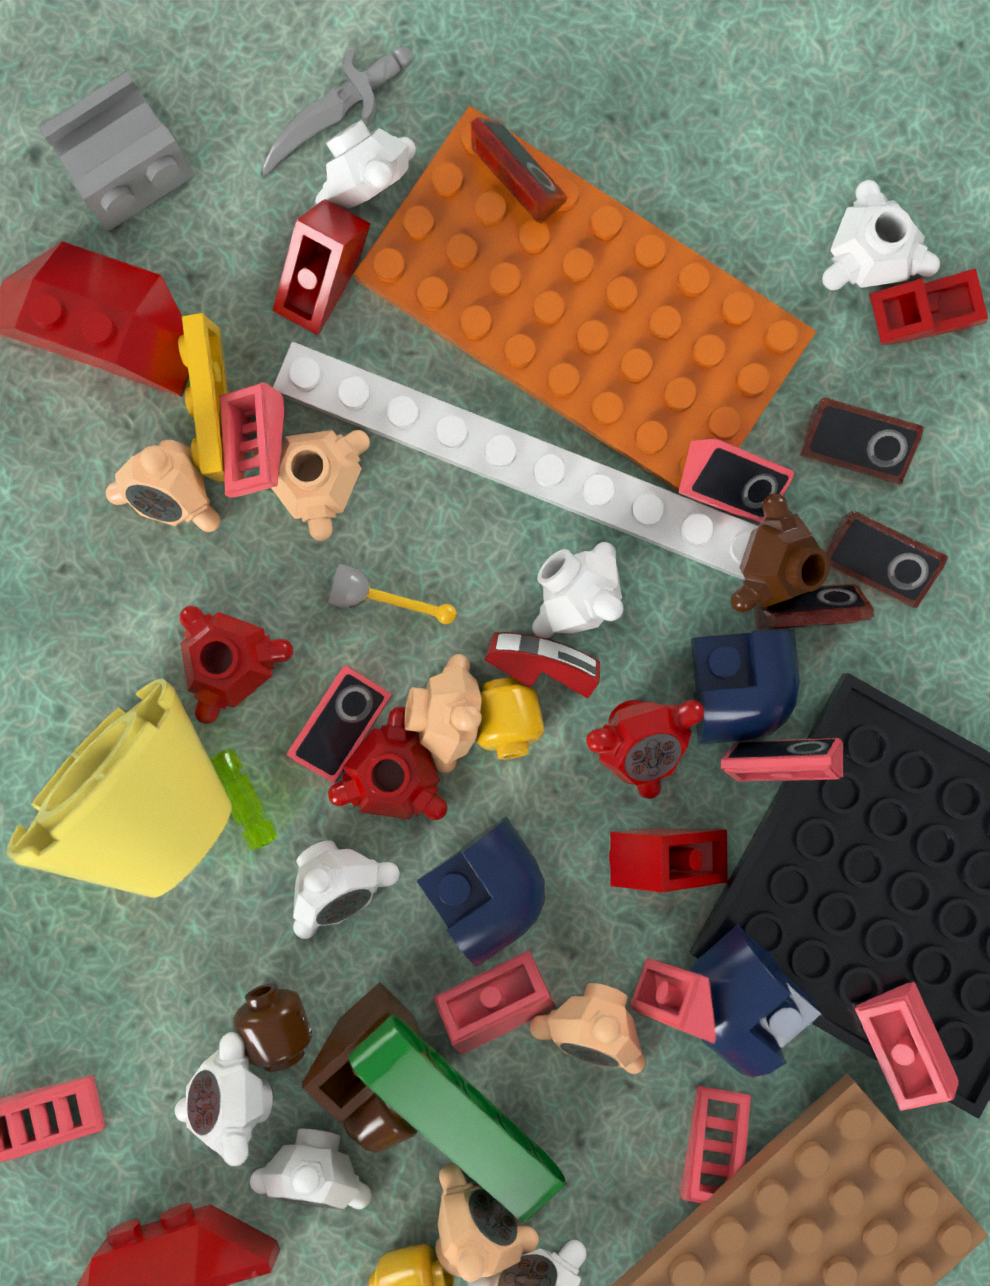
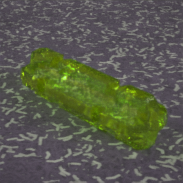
[209,749,277,851]

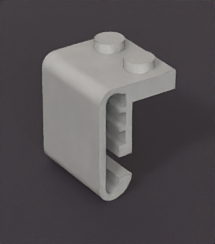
[38,71,195,232]

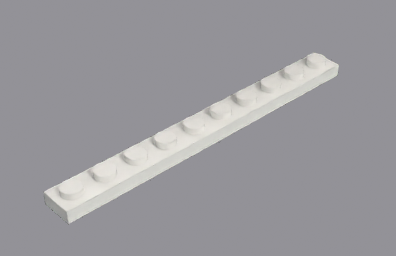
[273,341,759,580]

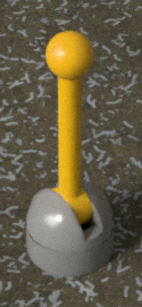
[328,563,457,624]

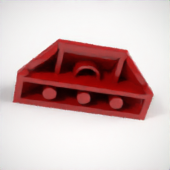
[0,241,189,397]
[77,1203,280,1286]

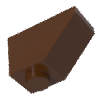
[302,982,421,1123]

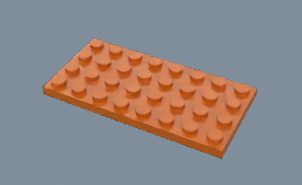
[354,105,817,504]

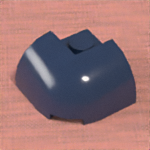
[691,629,800,745]
[417,817,545,967]
[689,925,822,1077]

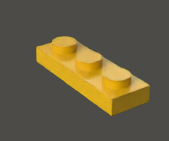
[178,313,228,483]

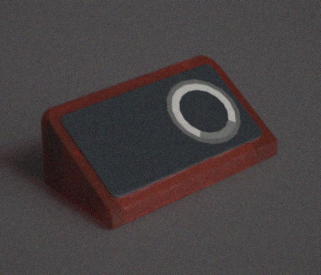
[471,117,568,224]
[800,398,924,484]
[826,511,948,609]
[754,583,874,630]

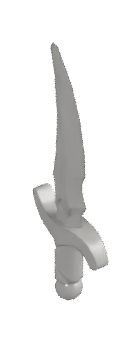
[261,46,412,177]

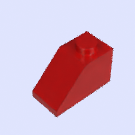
[272,199,371,335]
[609,829,728,893]

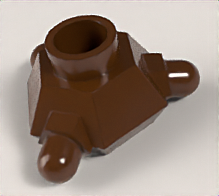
[730,494,830,613]

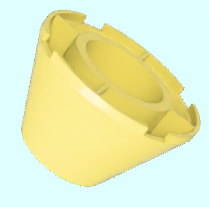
[6,679,232,898]

